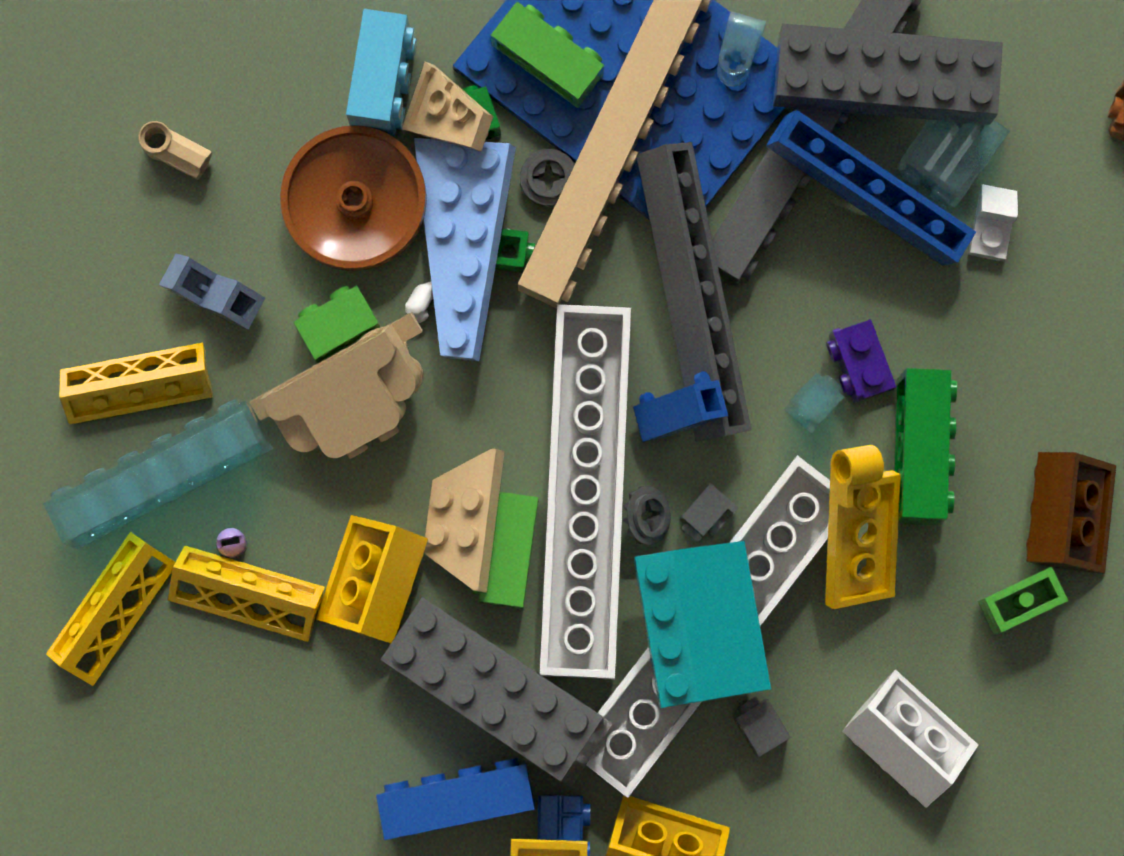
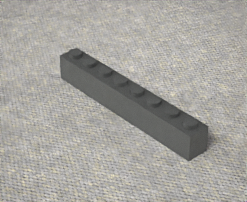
[636,142,752,442]

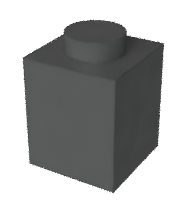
[733,697,791,757]

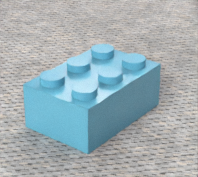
[346,9,417,138]

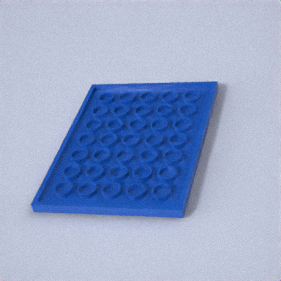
[453,0,786,220]

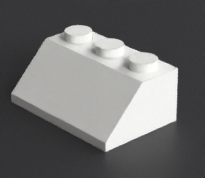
[842,669,978,808]

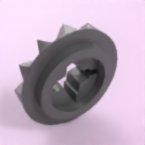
[520,149,574,207]
[622,486,671,545]

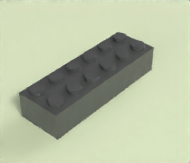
[773,23,1003,125]
[380,597,612,787]

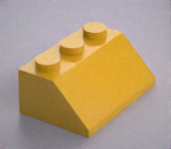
[316,515,428,644]
[605,795,730,856]

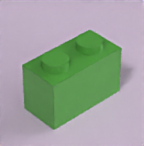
[293,286,380,364]
[977,567,1069,634]

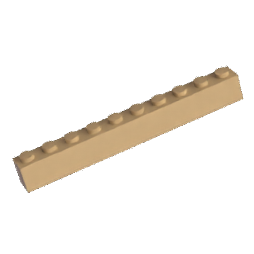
[518,0,712,308]

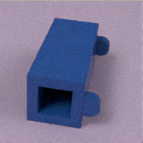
[633,371,728,442]

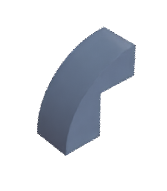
[159,253,265,329]

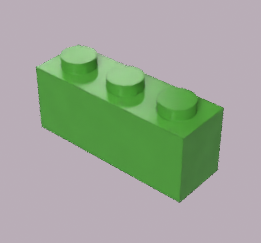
[491,2,604,108]
[473,492,539,609]

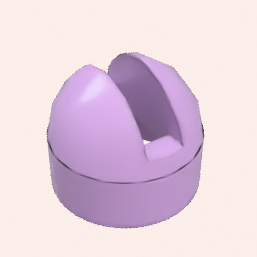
[216,528,247,558]

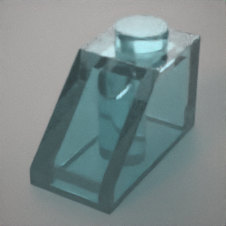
[784,373,844,434]

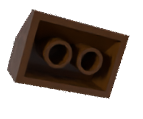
[1026,452,1116,574]

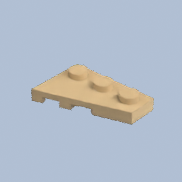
[402,61,493,152]

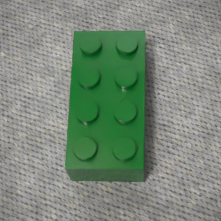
[894,368,957,526]

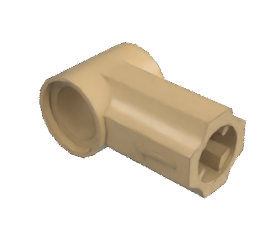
[138,121,213,180]

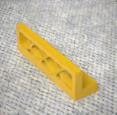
[59,342,213,425]
[46,532,175,686]
[168,546,325,642]

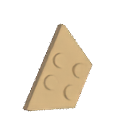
[424,449,505,593]

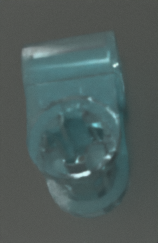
[717,11,766,87]

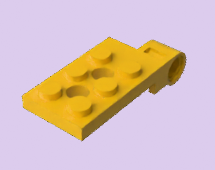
[825,445,901,609]

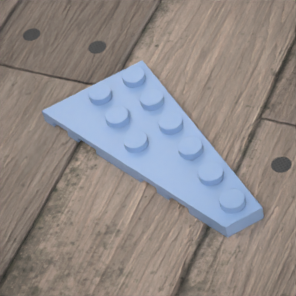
[414,138,516,361]

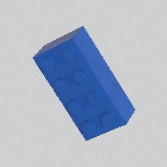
[376,758,536,840]

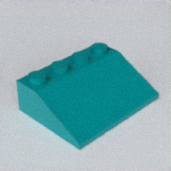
[634,541,771,709]

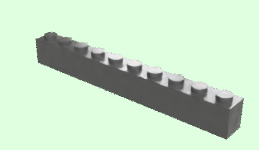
[712,0,922,286]

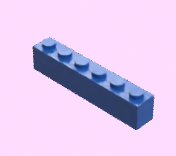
[766,110,976,266]

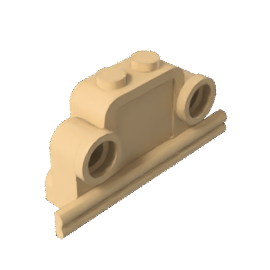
[249,312,424,459]

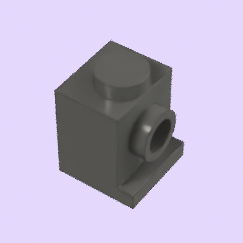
[679,483,738,543]

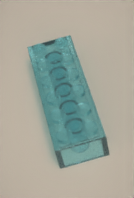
[43,399,274,549]

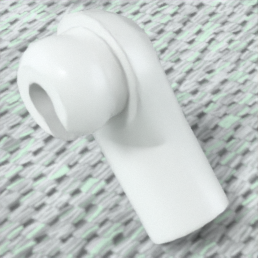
[405,281,433,323]

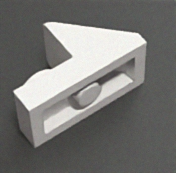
[968,184,1018,262]

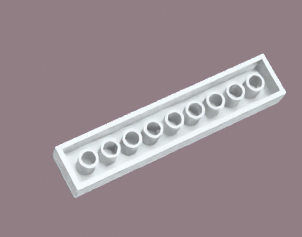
[540,304,631,679]
[586,455,830,798]

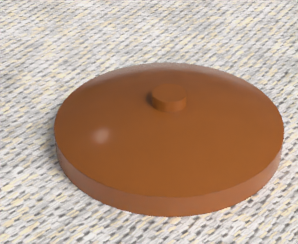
[280,125,427,271]

